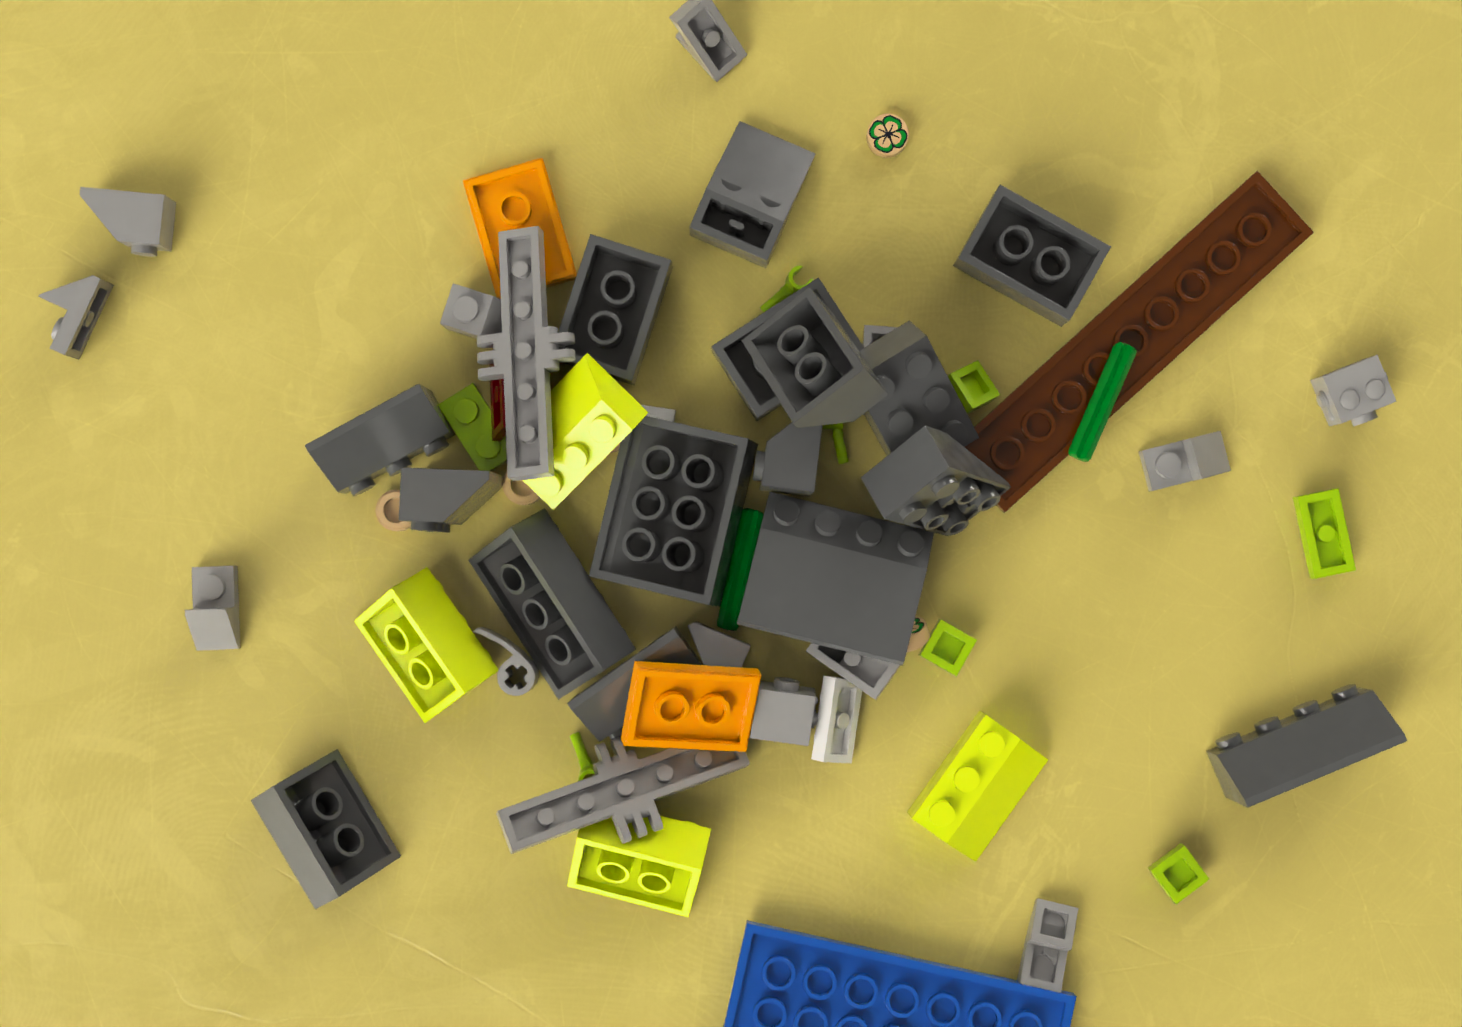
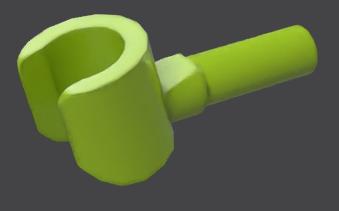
[760,265,813,312]
[822,423,849,464]
[570,732,595,781]

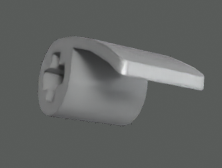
[473,627,539,696]

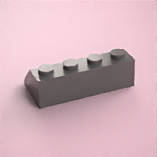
[468,508,636,700]
[1206,684,1407,808]

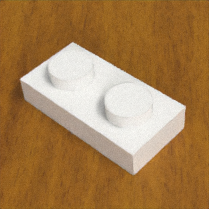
[811,676,862,764]

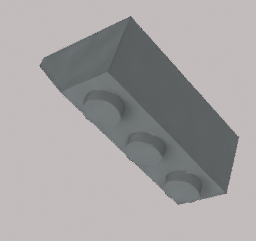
[741,287,889,428]
[305,384,455,496]
[753,423,822,497]
[399,467,504,533]
[567,626,703,742]
[251,749,401,909]

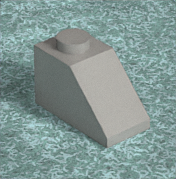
[80,187,176,257]
[440,283,502,339]

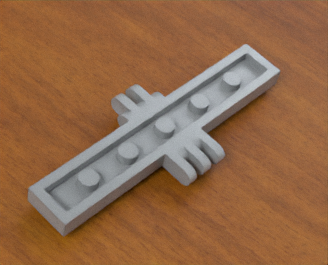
[477,226,576,481]
[496,737,750,854]

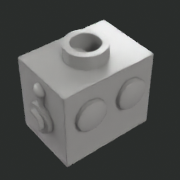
[1310,355,1396,427]
[750,677,818,746]

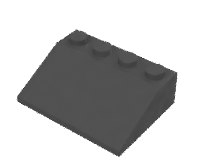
[589,416,758,607]
[737,492,934,666]

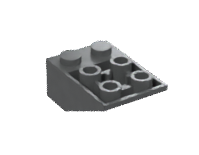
[689,121,816,268]
[861,425,1011,536]

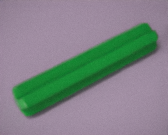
[1068,342,1137,462]
[717,508,764,631]

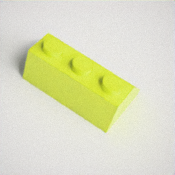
[523,353,648,510]
[354,567,499,723]
[907,710,1048,862]
[567,816,711,917]

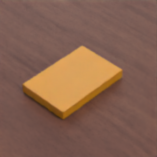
[463,158,577,299]
[621,661,762,752]

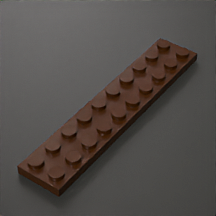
[965,171,1314,513]

